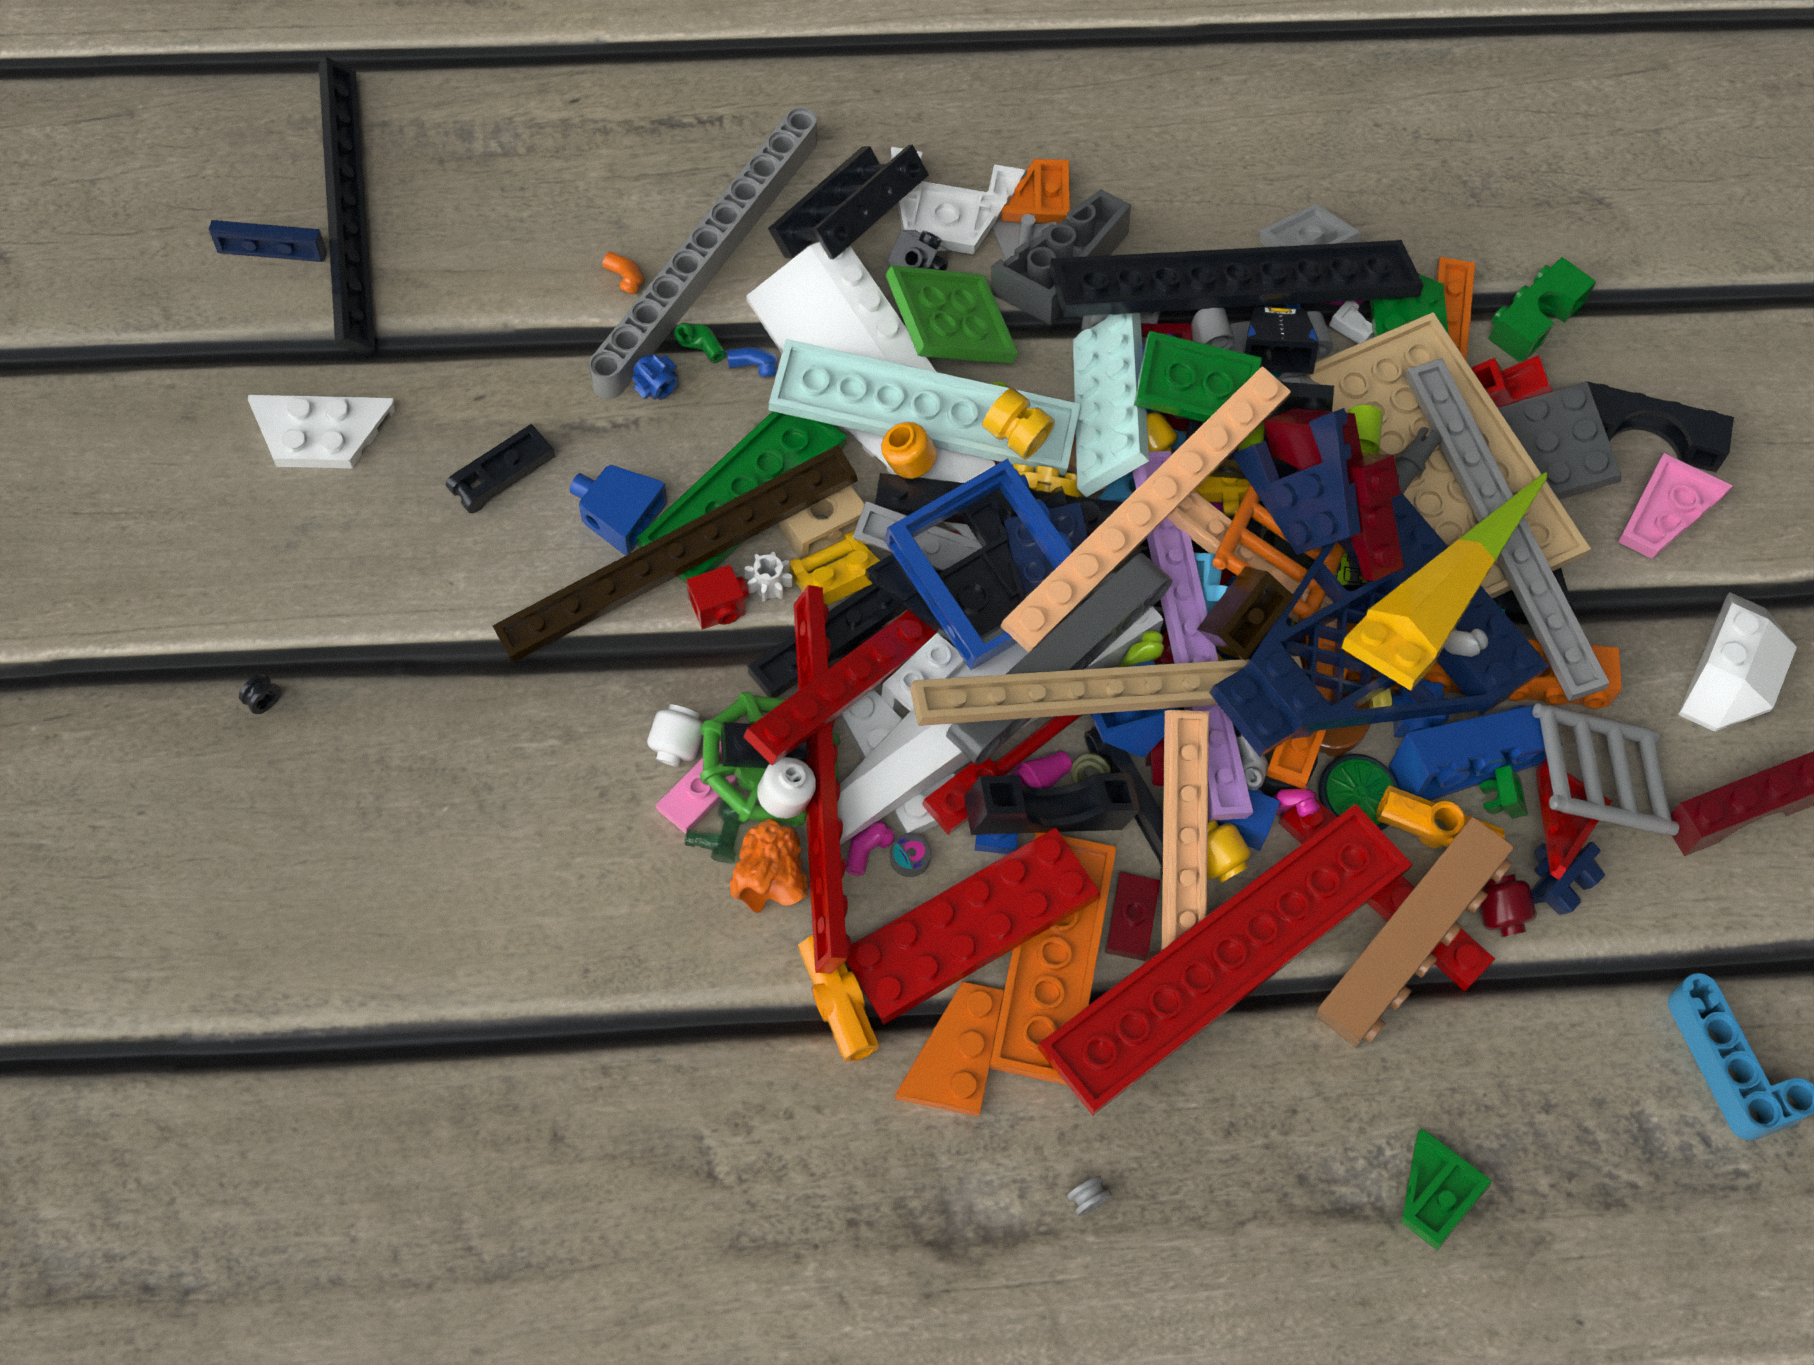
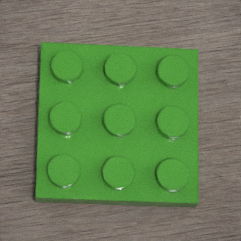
[885,265,1018,364]

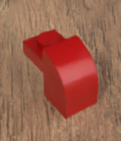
[1471,355,1553,408]

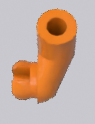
[602,251,644,294]

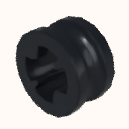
[239,674,281,714]

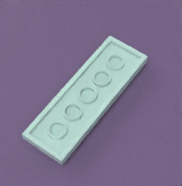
[1073,313,1149,497]

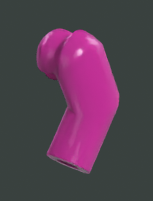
[1271,789,1320,818]

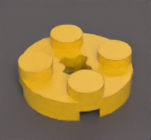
[1013,464,1083,497]

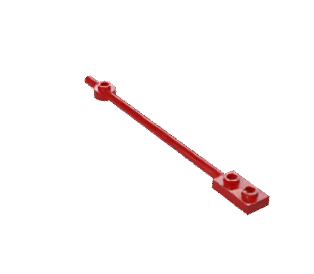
[922,569,1237,835]

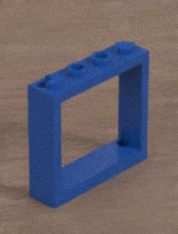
[885,458,1094,670]

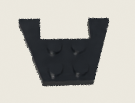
[865,495,1026,646]

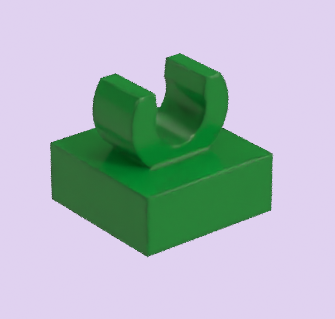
[1479,765,1528,819]

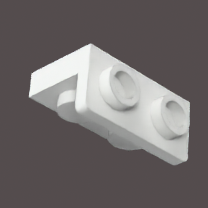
[881,633,964,711]

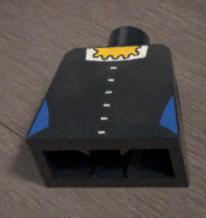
[1244,304,1319,374]

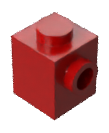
[686,564,749,630]

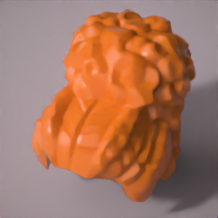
[730,819,808,913]

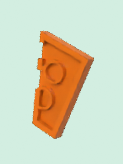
[895,982,1004,1117]

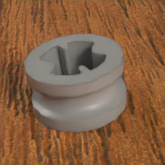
[1067,1176,1112,1216]

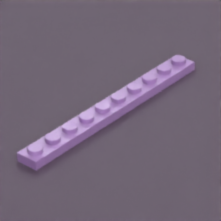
[1132,451,1253,821]

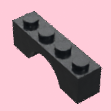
[1587,381,1734,473]
[964,773,1141,835]

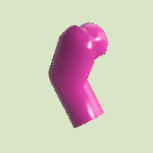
[845,821,895,876]

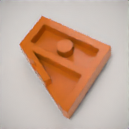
[1001,159,1070,224]

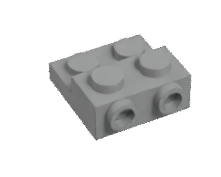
[1259,204,1361,247]

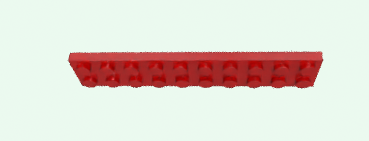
[1038,804,1413,1116]

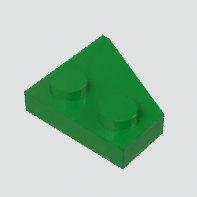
[1401,1128,1492,1251]

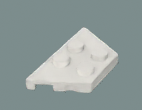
[248,395,396,469]

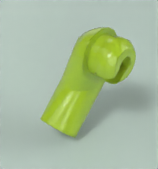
[1119,630,1164,667]

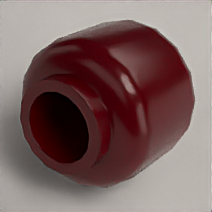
[1478,874,1537,937]

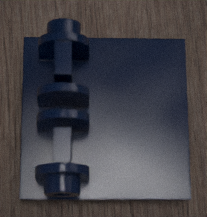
[1004,502,1088,594]

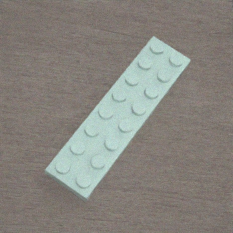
[769,339,1081,476]

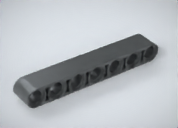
[946,553,1173,765]

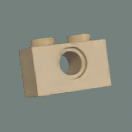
[779,485,865,560]

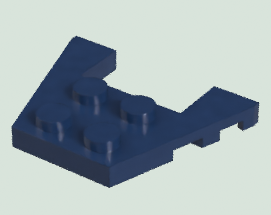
[1232,408,1361,555]

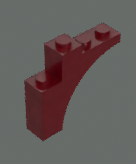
[1264,408,1404,581]

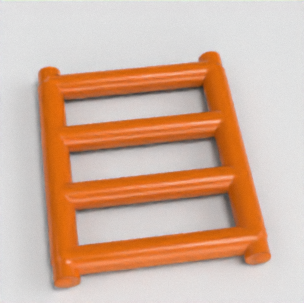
[1212,484,1345,623]

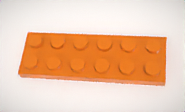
[989,833,1117,1086]

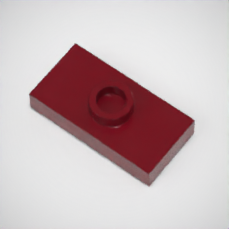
[1105,872,1160,961]

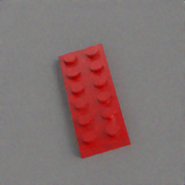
[845,827,1100,1025]

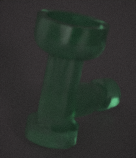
[685,800,749,864]

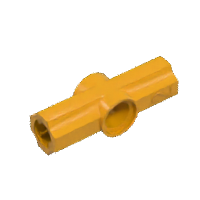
[1376,785,1506,849]
[798,935,879,1063]

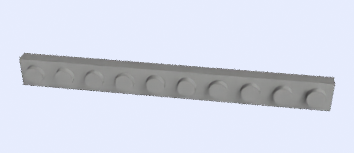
[1405,358,1609,701]

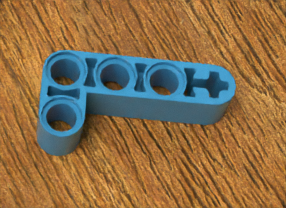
[1668,973,1814,1140]

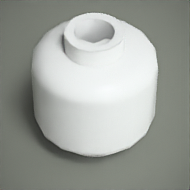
[647,704,703,767]
[757,757,816,819]

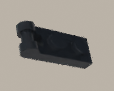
[446,424,555,514]

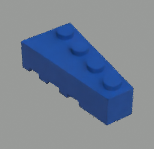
[1388,703,1563,801]

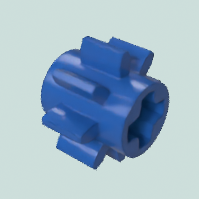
[632,354,678,400]

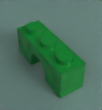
[1488,257,1596,363]

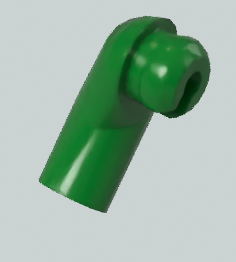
[674,323,726,363]

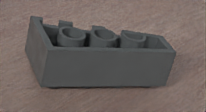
[991,189,1131,325]

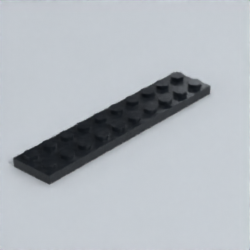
[1050,240,1424,317]

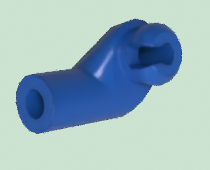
[727,347,779,377]

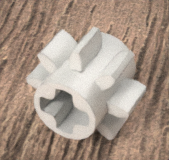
[745,551,793,602]

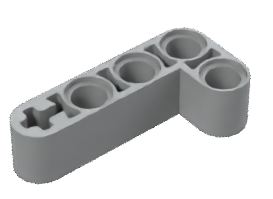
[1191,308,1333,359]

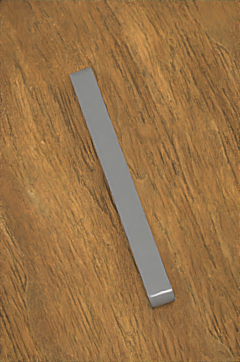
[589,107,817,399]

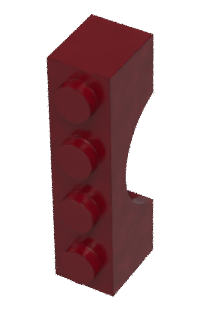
[1671,751,1814,856]

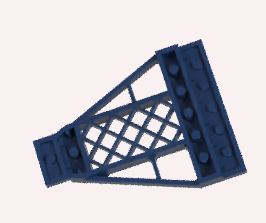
[1209,492,1549,757]

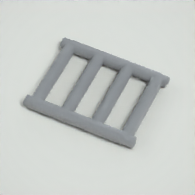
[1532,703,1679,836]

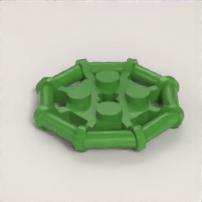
[700,691,841,827]

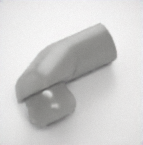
[1444,628,1488,657]
[1236,734,1268,790]

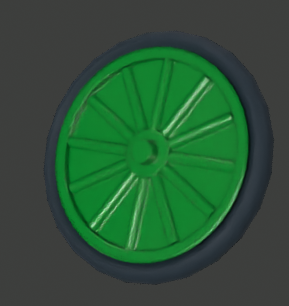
[1319,754,1399,831]

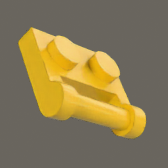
[789,530,880,605]

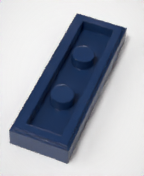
[209,220,327,262]

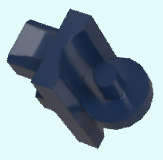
[1531,842,1605,915]

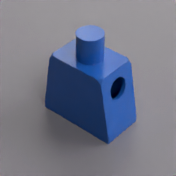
[569,465,667,555]

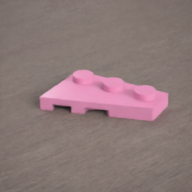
[1618,453,1733,559]

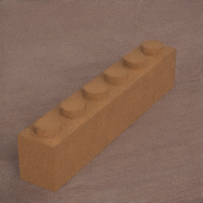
[1315,816,1514,1048]

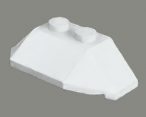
[1678,592,1797,732]

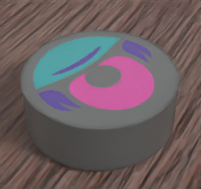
[890,834,931,877]

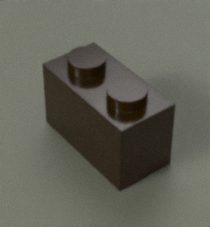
[1197,566,1295,661]

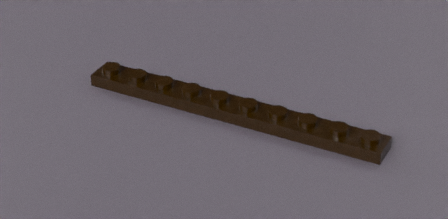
[492,445,858,663]

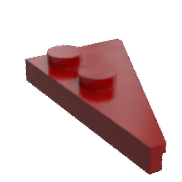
[1536,758,1612,880]

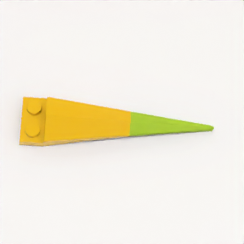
[1341,472,1547,691]

